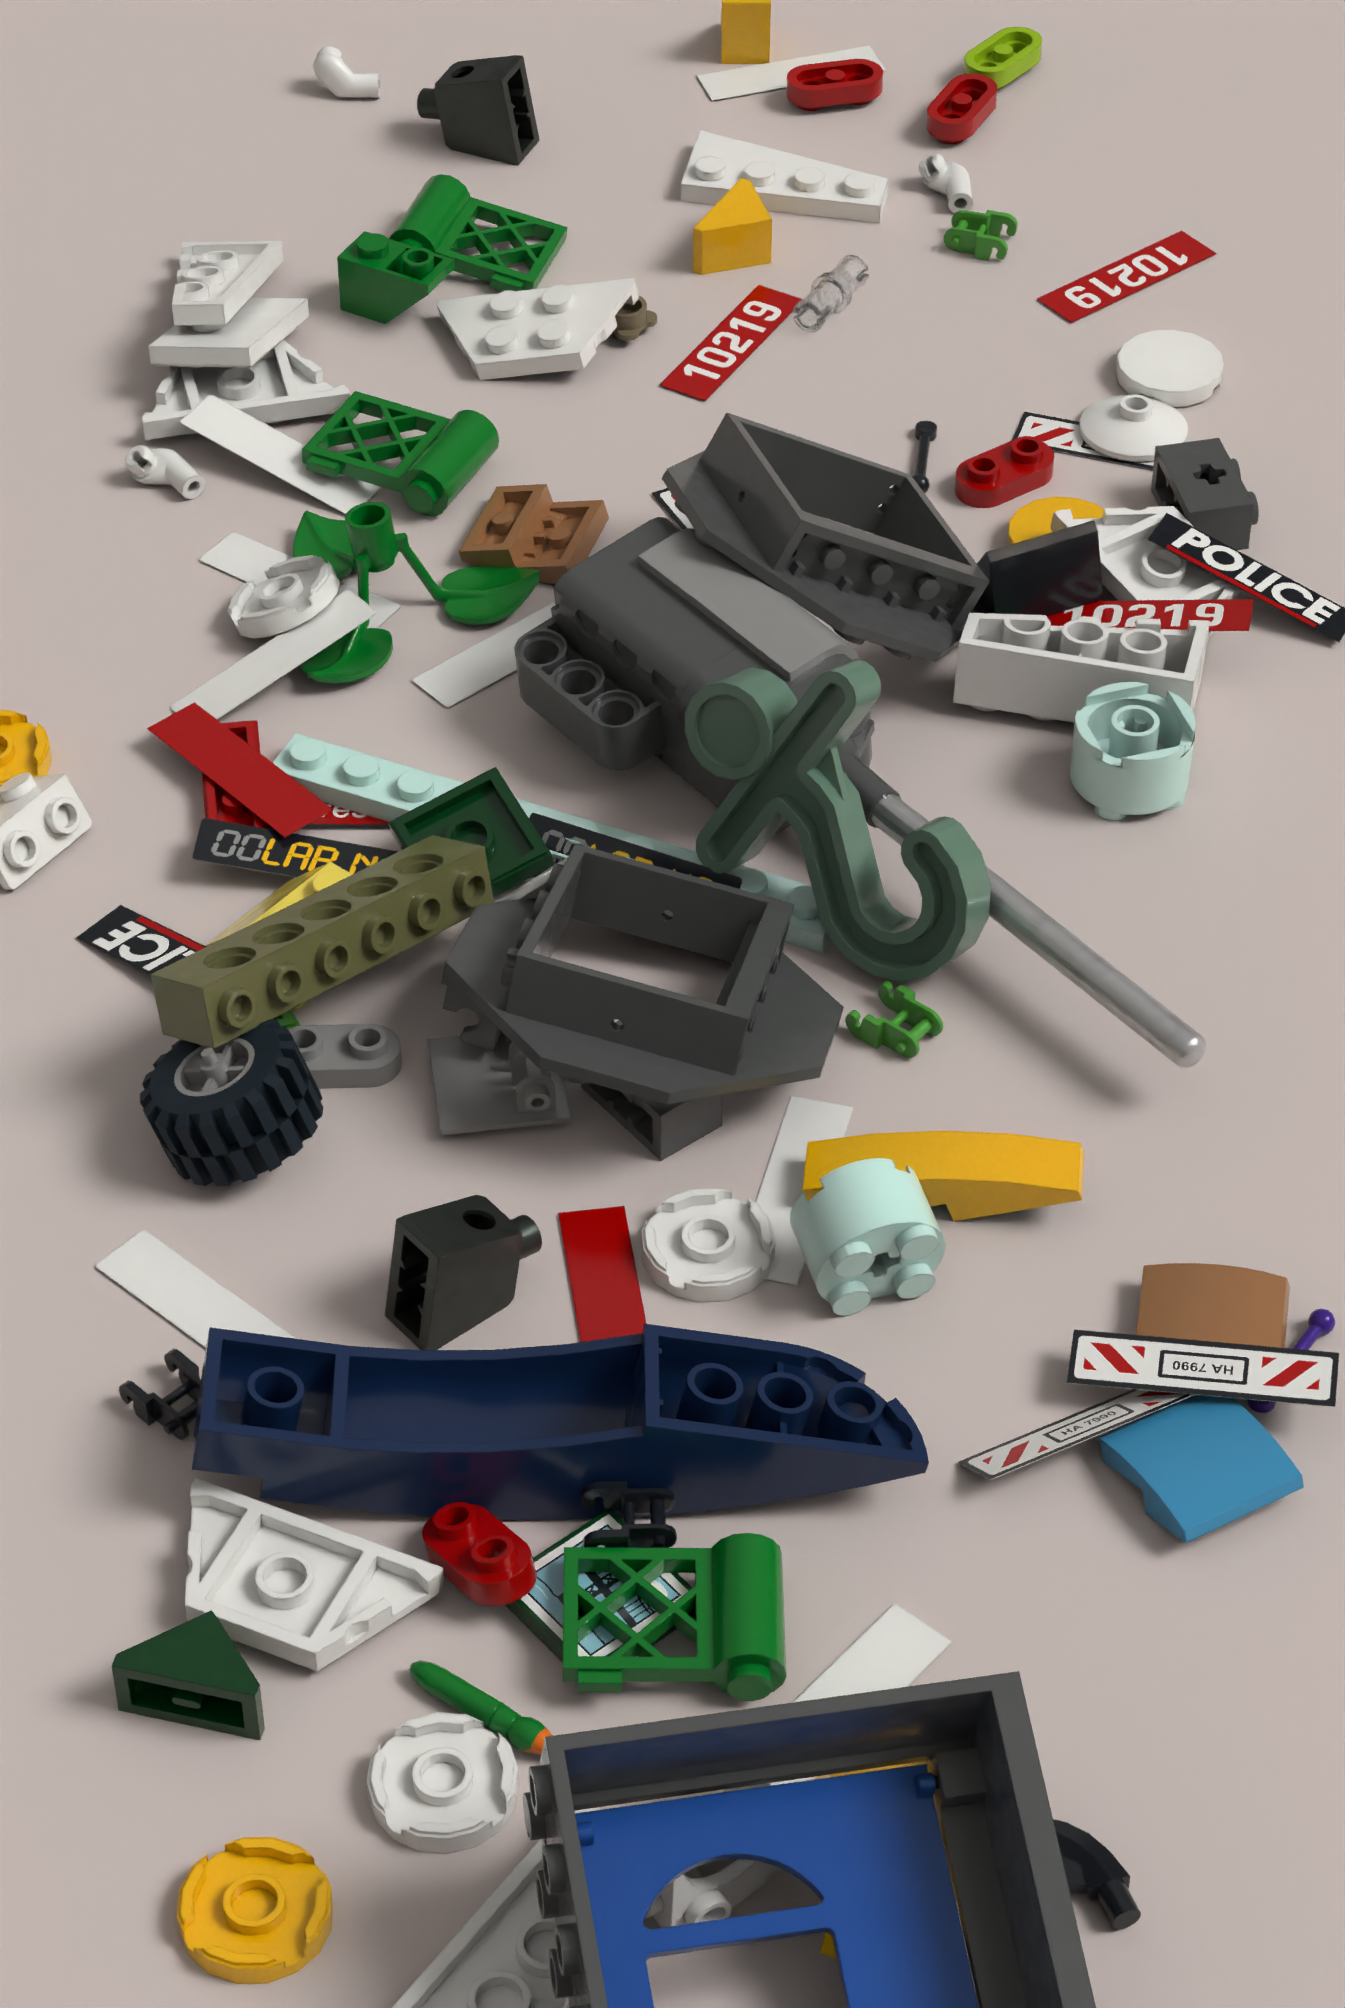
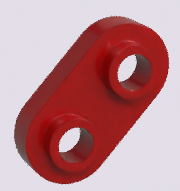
[786,59,883,111]
[926,74,997,144]
[955,436,1054,508]
[422,1502,537,1606]

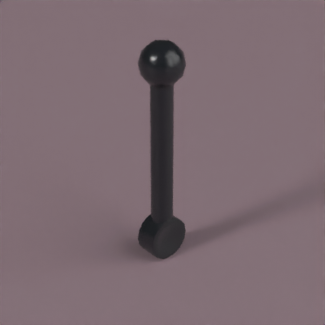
[912,421,937,493]

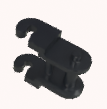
[119,1349,201,1440]
[581,1481,677,1548]

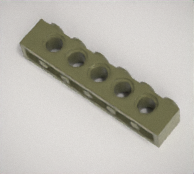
[150,835,494,1049]

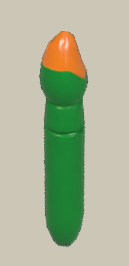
[409,1660,553,1755]

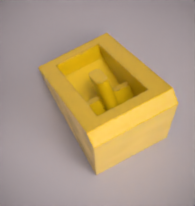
[720,0,771,64]
[693,178,772,275]

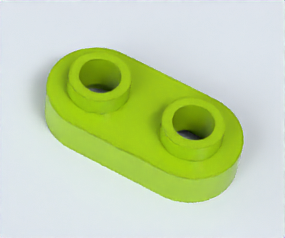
[964,27,1042,90]

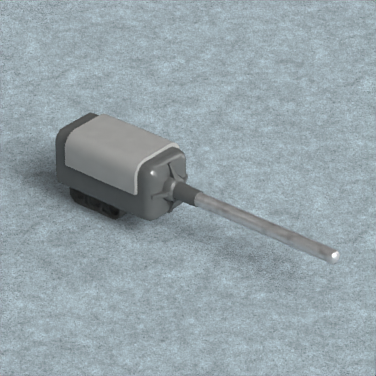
[514,517,1206,1068]

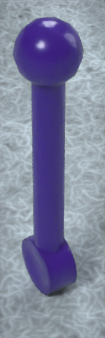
[1248,1309,1335,1413]

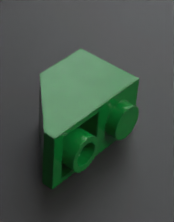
[337,231,455,324]

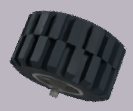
[140,1019,324,1187]

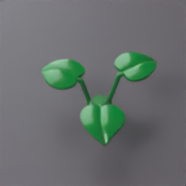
[293,502,540,683]

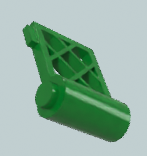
[389,174,568,291]
[302,391,499,516]
[563,1533,787,1701]

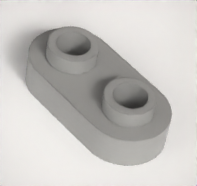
[288,1024,402,1089]

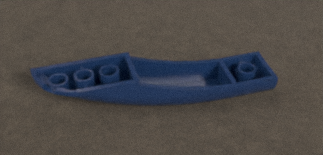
[192,1324,929,1520]

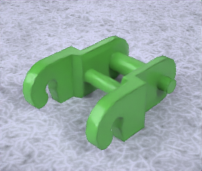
[943,210,1018,261]
[845,981,944,1058]

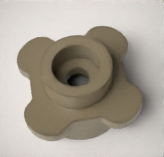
[611,296,657,341]

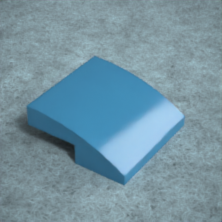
[1099,1395,1304,1543]

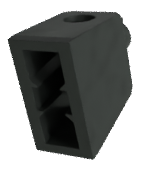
[417,55,540,165]
[385,1195,542,1350]

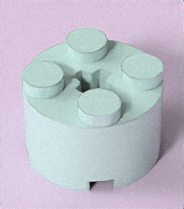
[1070,682,1196,821]
[790,1158,945,1316]

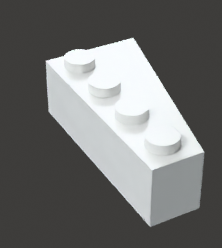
[953,613,1210,723]

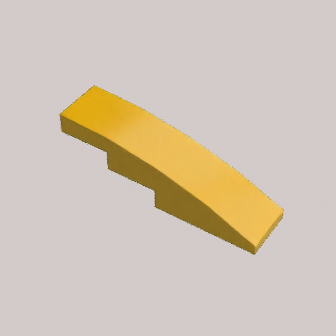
[802,1131,1084,1222]

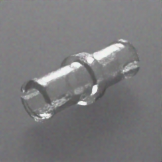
[793,255,869,332]

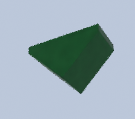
[112,1610,265,1740]

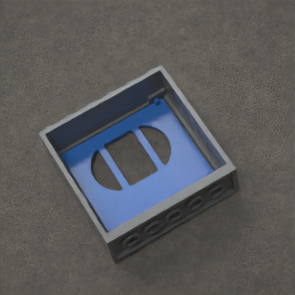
[523,1671,1096,2008]

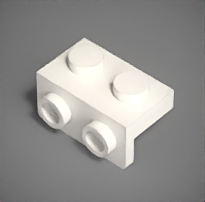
[0,773,92,890]

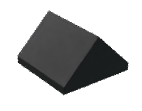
[977,520,1103,616]

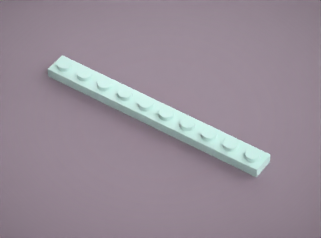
[273,733,831,953]

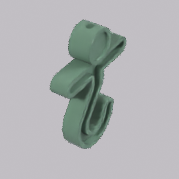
[684,659,991,982]

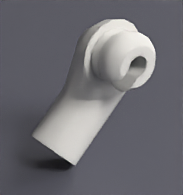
[313,46,381,98]
[919,153,973,213]
[125,445,206,499]

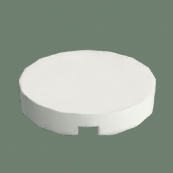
[1116,330,1224,407]
[228,555,340,639]
[641,1188,775,1303]
[367,1712,519,1854]

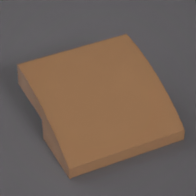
[458,484,609,584]
[1136,1263,1290,1348]

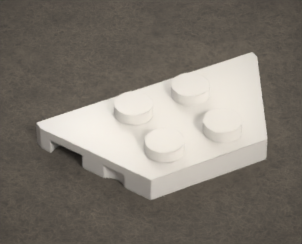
[437,278,639,380]
[142,340,350,440]
[1050,506,1240,641]
[185,1478,444,1672]

